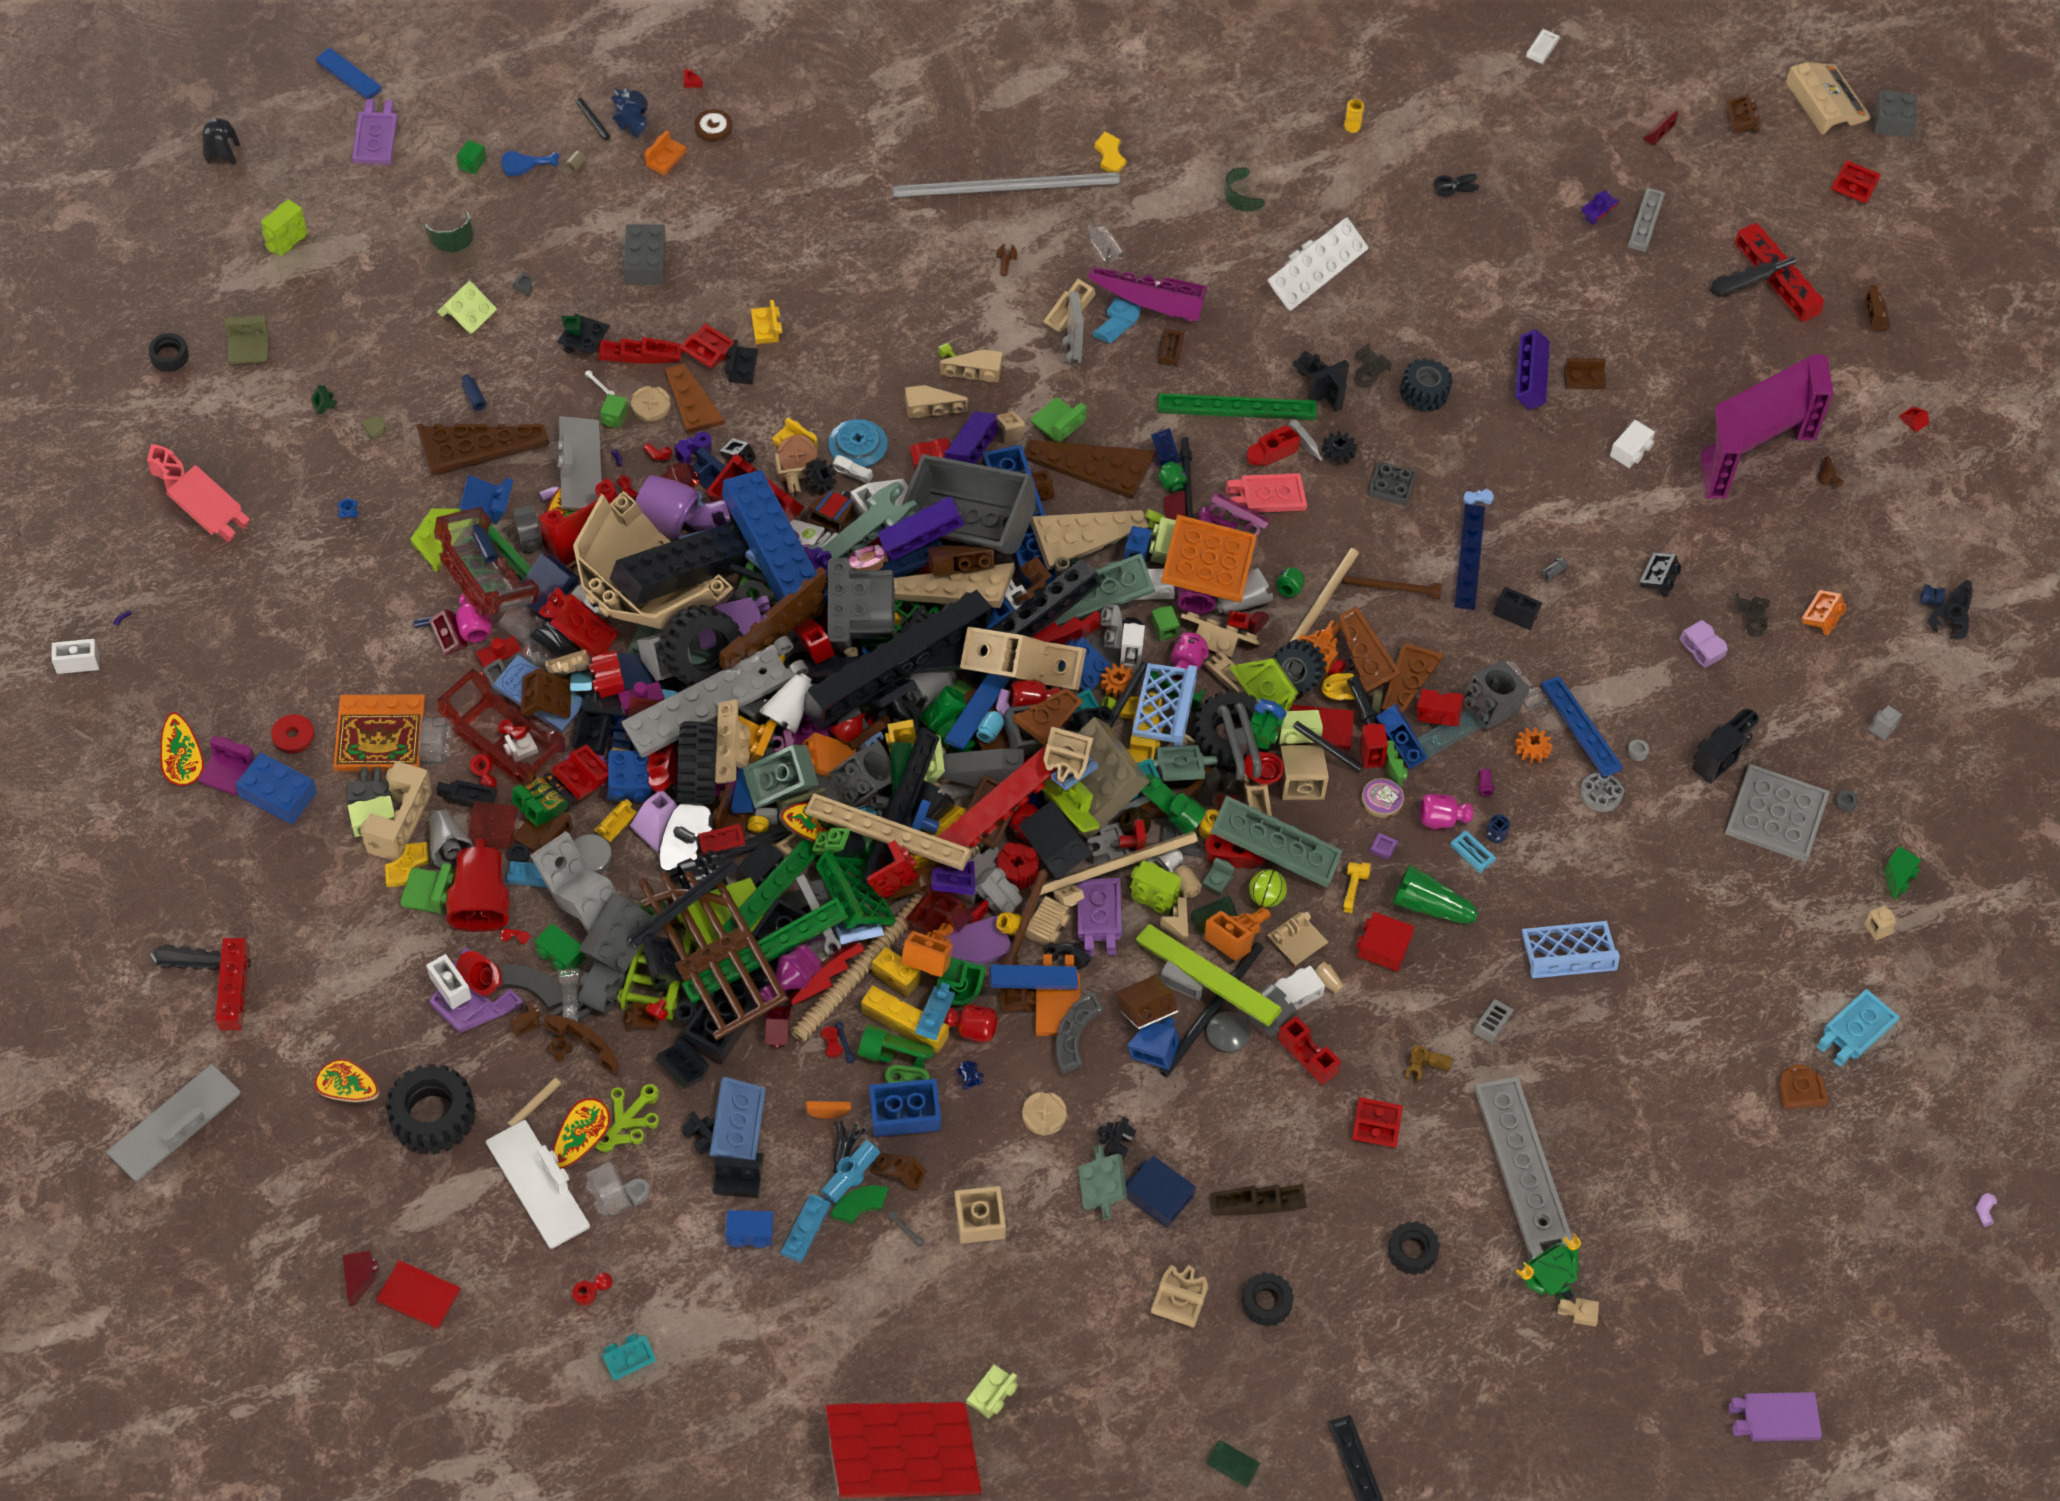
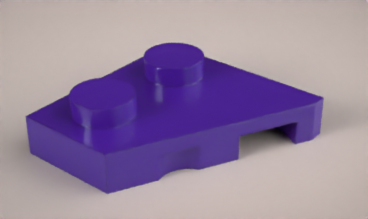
[930,861,975,895]

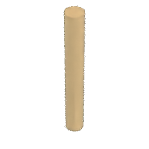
[507,1078,561,1128]

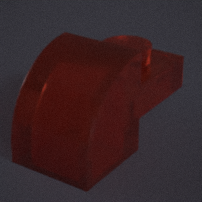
[659,463,700,488]

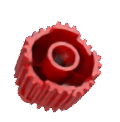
[996,842,1039,891]

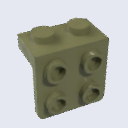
[225,316,268,364]

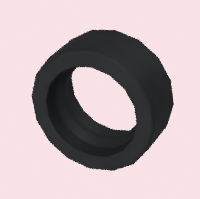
[148,333,189,372]

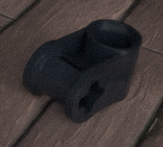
[1073,706,1115,729]

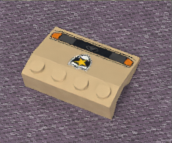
[1786,62,1871,135]

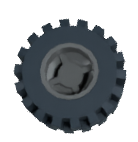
[1400,358,1453,412]
[1272,639,1327,695]

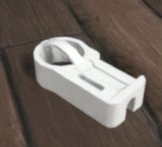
[832,455,873,484]

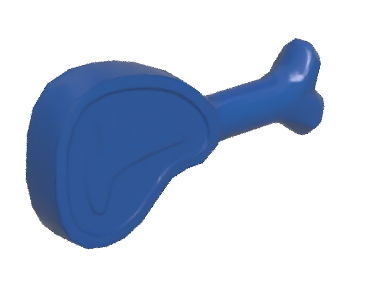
[501,151,559,176]

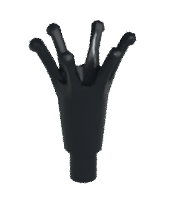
[833,1120,866,1174]

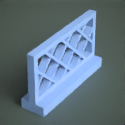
[1132,663,1197,746]
[1521,921,1620,979]

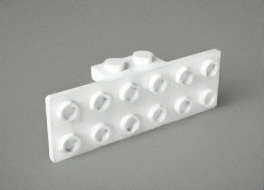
[1268,217,1368,311]
[486,1120,590,1249]

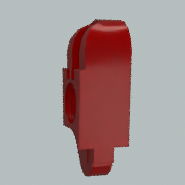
[1246,426,1301,467]
[647,743,678,792]
[1204,834,1268,869]

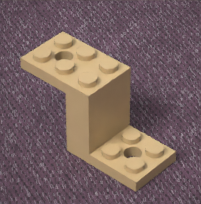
[960,627,1086,690]

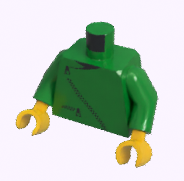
[1516,1233,1581,1300]

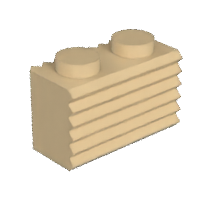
[1025,896,1070,947]

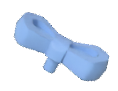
[1463,489,1493,507]

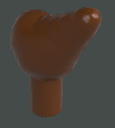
[1818,456,1844,487]

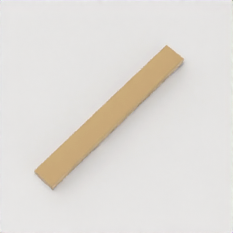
[805,793,971,871]
[1031,831,1198,895]

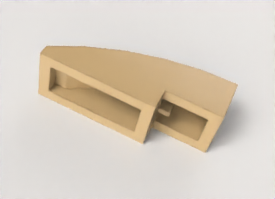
[1043,279,1096,332]
[1241,774,1272,816]

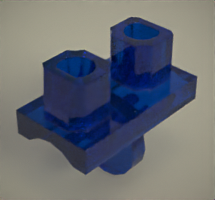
[1150,428,1181,466]

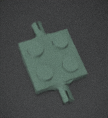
[1152,745,1217,781]
[1078,1145,1127,1220]

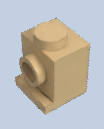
[1864,905,1896,941]

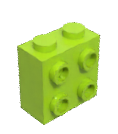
[261,199,308,257]
[1130,860,1182,916]

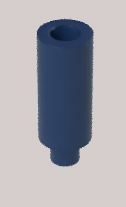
[461,374,487,411]
[471,524,499,563]

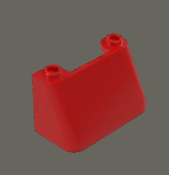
[706,453,805,522]
[538,478,618,566]

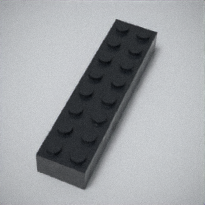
[609,521,750,605]
[683,898,808,1064]

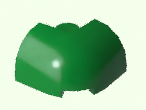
[936,957,986,1005]

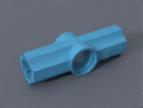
[821,1140,880,1204]

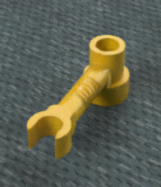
[1344,862,1371,913]

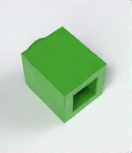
[600,394,629,429]
[1151,606,1180,642]

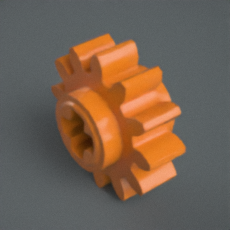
[1100,663,1136,699]
[1514,727,1553,764]

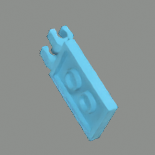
[1817,989,1900,1067]

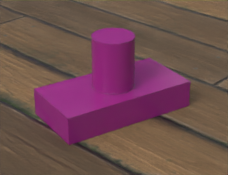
[618,681,665,714]

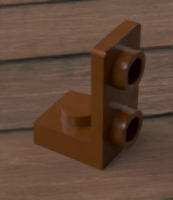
[1015,556,1051,602]
[870,1153,927,1191]

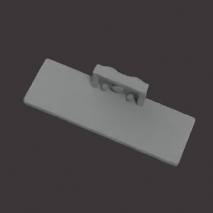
[557,416,601,511]
[107,1064,241,1182]

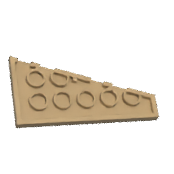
[1030,510,1149,571]
[894,563,1015,608]

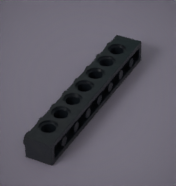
[960,559,1101,683]

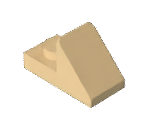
[997,411,1025,443]
[1160,897,1188,946]

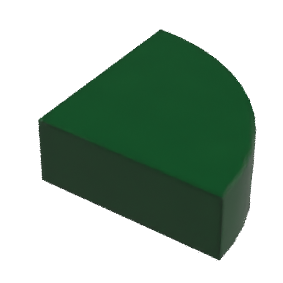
[561,316,582,336]

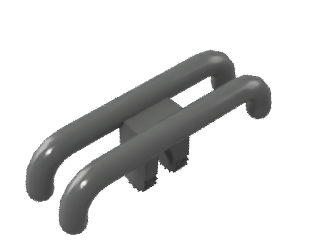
[1217,703,1261,780]

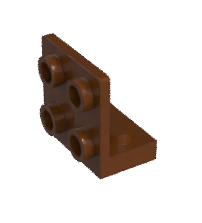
[521,668,571,719]
[713,783,754,837]
[513,812,573,852]

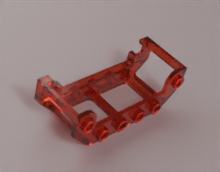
[437,668,566,783]

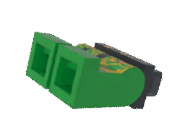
[512,772,577,827]

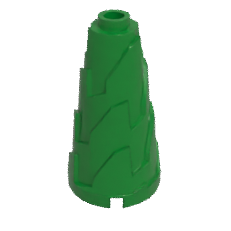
[1392,864,1479,925]

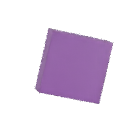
[1369,833,1398,861]

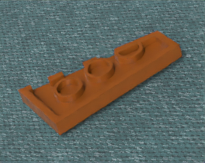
[665,364,725,434]
[1338,606,1401,694]
[1380,643,1444,714]

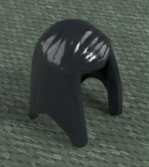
[202,118,240,165]
[529,617,581,657]

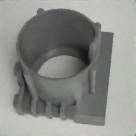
[828,558,895,654]

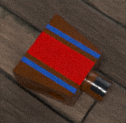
[807,490,854,534]

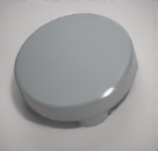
[1580,772,1624,812]
[573,834,612,873]

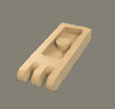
[1204,651,1249,696]

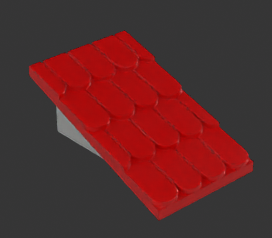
[825,1402,982,1498]

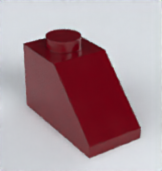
[765,1005,791,1047]
[342,1250,379,1306]

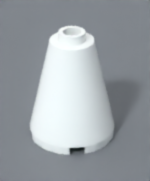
[759,673,812,734]

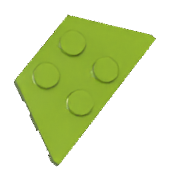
[410,509,476,572]
[1230,658,1298,711]

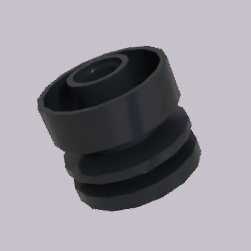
[677,849,728,891]

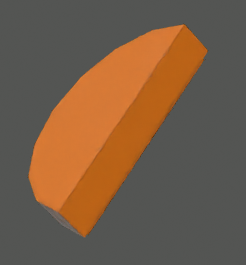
[806,1101,851,1119]

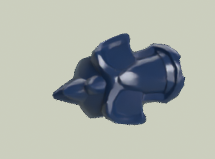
[611,88,648,138]

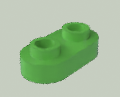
[885,1065,930,1083]

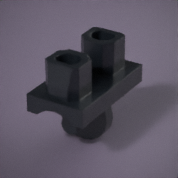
[1292,351,1329,378]
[681,1111,715,1155]
[1097,1116,1136,1159]

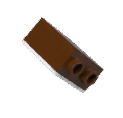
[1116,975,1178,1029]

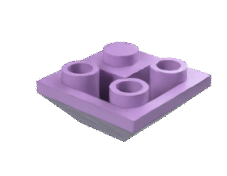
[630,791,678,855]

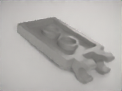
[1062,291,1084,364]
[796,875,841,955]

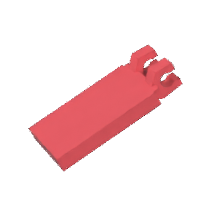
[166,465,250,543]
[1225,473,1307,513]

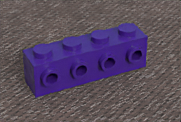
[1516,329,1550,410]
[944,411,998,464]
[878,496,965,561]

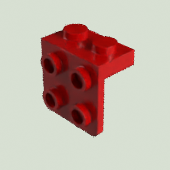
[867,840,919,898]

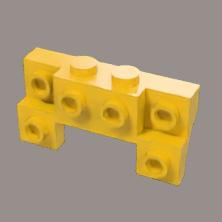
[1118,693,1163,763]

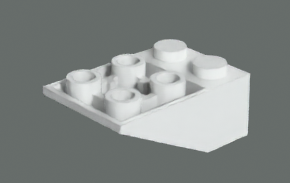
[850,479,909,517]

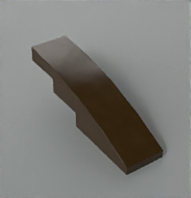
[1211,1184,1307,1215]

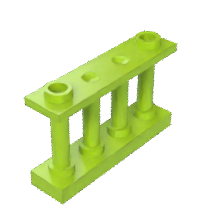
[618,932,695,1020]

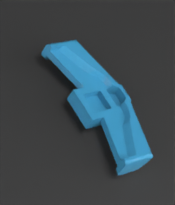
[1093,298,1141,344]

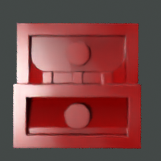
[1831,160,1881,204]
[680,323,734,368]
[551,744,608,800]
[1352,1097,1403,1148]

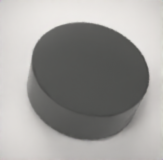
[1835,790,1858,812]

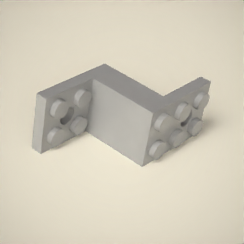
[530,831,618,933]

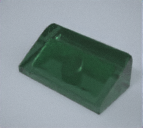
[1191,896,1238,936]
[1206,1440,1260,1488]

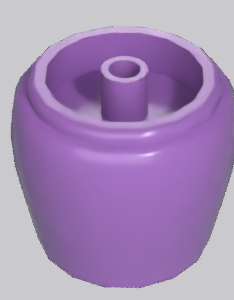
[635,475,699,541]

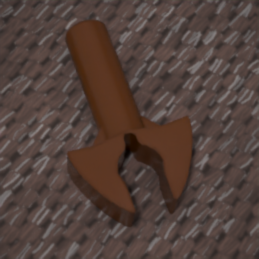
[996,243,1017,276]

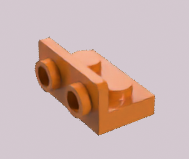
[644,130,687,176]
[1802,590,1846,636]

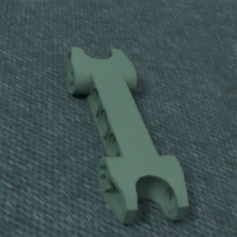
[808,481,920,582]

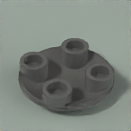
[1207,1012,1251,1054]

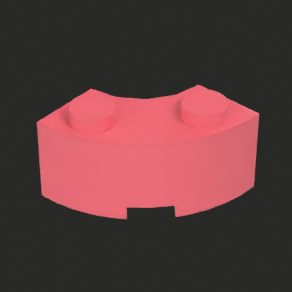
[147,444,185,490]

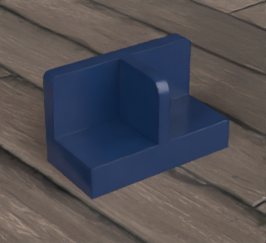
[686,447,725,490]

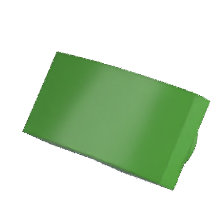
[1385,741,1407,788]
[812,828,850,855]

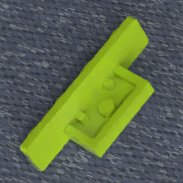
[1042,776,1100,832]

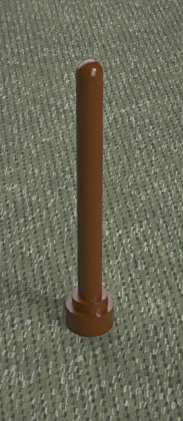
[1343,576,1442,600]
[1000,870,1047,965]

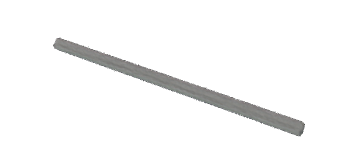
[893,172,1120,197]

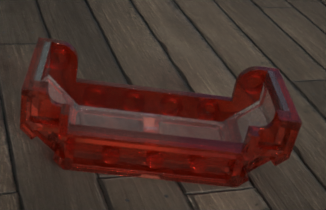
[434,507,540,616]

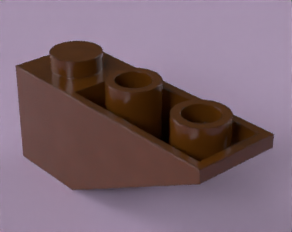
[927,545,994,577]

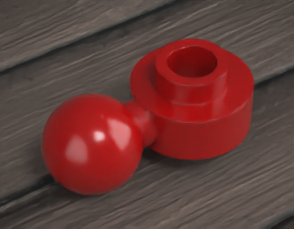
[470,754,497,788]
[572,1272,613,1306]

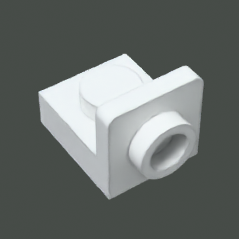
[503,732,538,762]

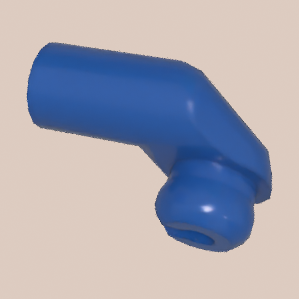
[1254,699,1287,720]

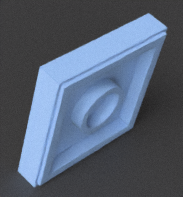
[833,923,884,944]

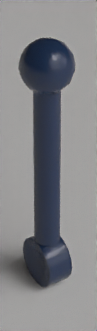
[835,1021,855,1064]

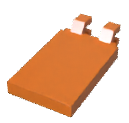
[1036,954,1080,1036]

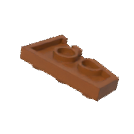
[1012,688,1083,746]

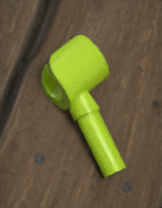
[938,343,956,358]

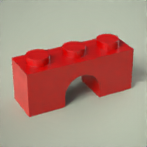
[1277,1016,1341,1086]

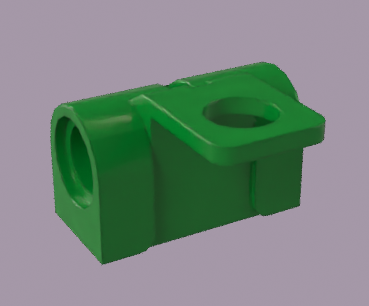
[919,685,967,733]

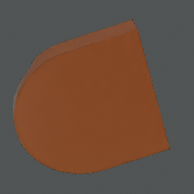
[1779,1064,1829,1109]

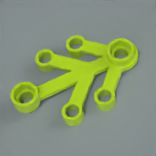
[595,1084,659,1152]

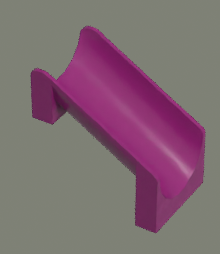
[1701,354,1834,499]

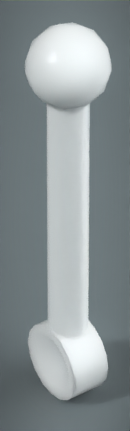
[585,370,615,395]

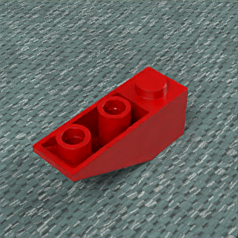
[793,619,834,664]

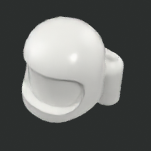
[1139,848,1183,872]

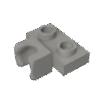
[1086,822,1130,864]

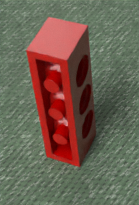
[215,938,249,1030]

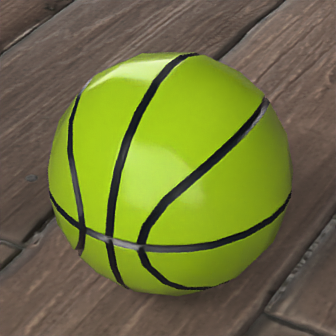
[1249,869,1287,908]

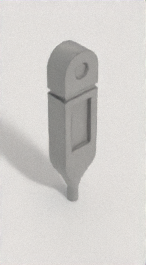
[1288,419,1323,461]

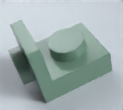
[1202,858,1234,897]

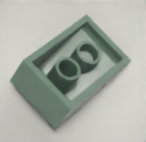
[743,745,819,808]

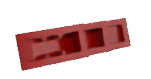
[598,337,681,364]
[1032,610,1102,645]
[788,941,864,1005]

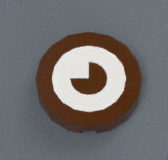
[694,109,733,142]

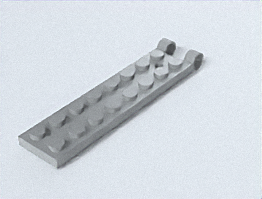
[621,636,808,758]
[1474,1076,1573,1260]

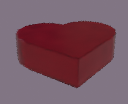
[1248,611,1269,635]

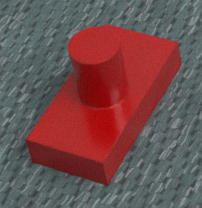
[476,635,523,668]
[1118,820,1147,851]
[698,824,745,856]

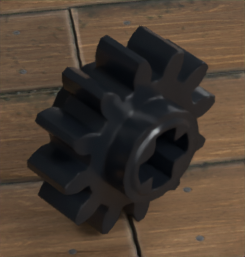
[1321,431,1357,465]
[802,458,837,495]

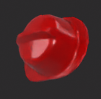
[456,951,504,996]

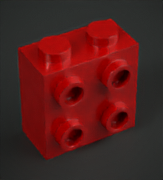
[1356,912,1415,972]

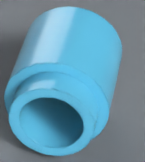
[976,711,1005,743]

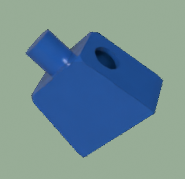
[1123,526,1152,563]
[1128,1016,1179,1070]

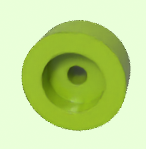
[1145,508,1166,528]

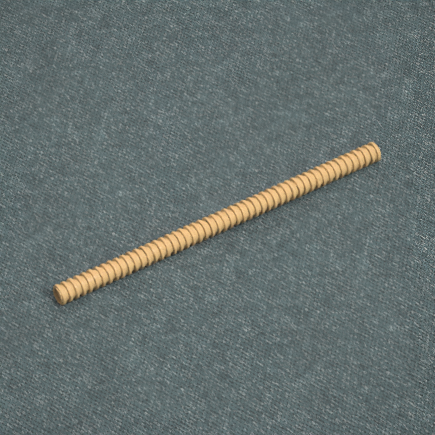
[791,806,1019,1042]

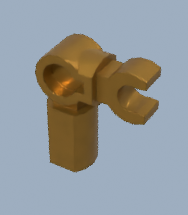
[1405,1045,1453,1083]

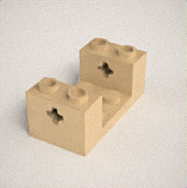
[360,761,433,861]

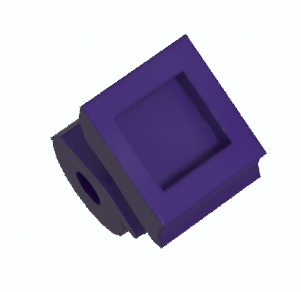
[674,432,712,470]

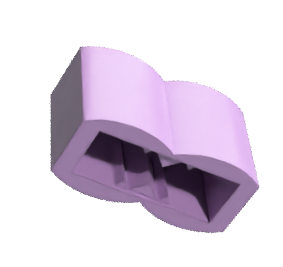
[1680,620,1728,668]

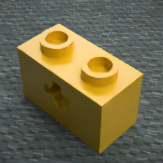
[872,947,920,998]

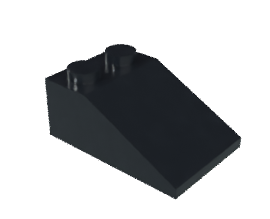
[1018,800,1092,880]

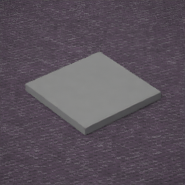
[1725,764,1830,863]

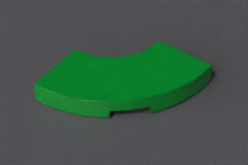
[831,1186,889,1224]

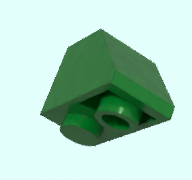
[1884,846,1922,899]

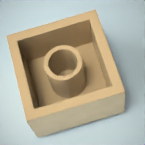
[954,1186,1006,1244]

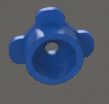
[338,498,358,518]

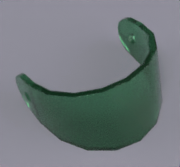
[1224,168,1265,212]
[424,210,474,253]

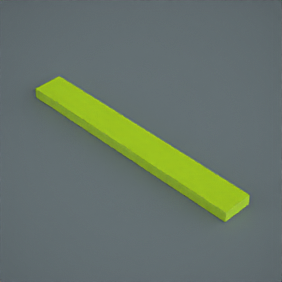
[1135,924,1282,1027]

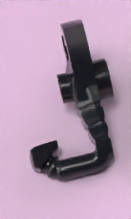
[1927,580,1972,639]

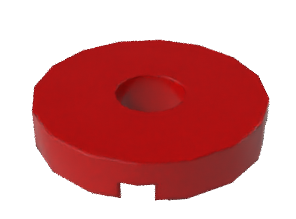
[271,714,315,754]

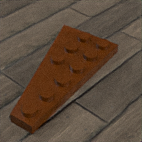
[416,424,549,475]
[1024,440,1156,500]
[719,566,826,670]

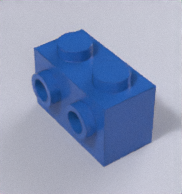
[726,1210,774,1248]

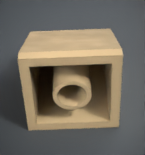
[1279,744,1329,800]

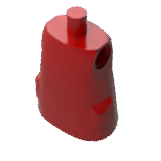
[446,838,510,932]

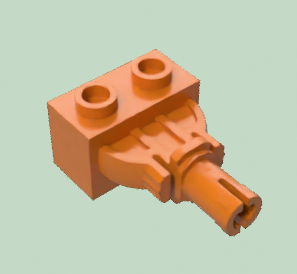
[1298,620,1341,681]
[1204,906,1271,961]
[901,923,953,977]

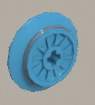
[828,419,888,468]

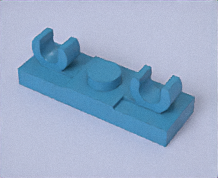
[506,861,560,888]
[915,982,955,1040]
[781,1194,831,1263]

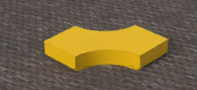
[1094,132,1126,173]
[385,842,429,887]

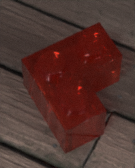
[905,887,972,936]

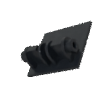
[557,313,610,355]

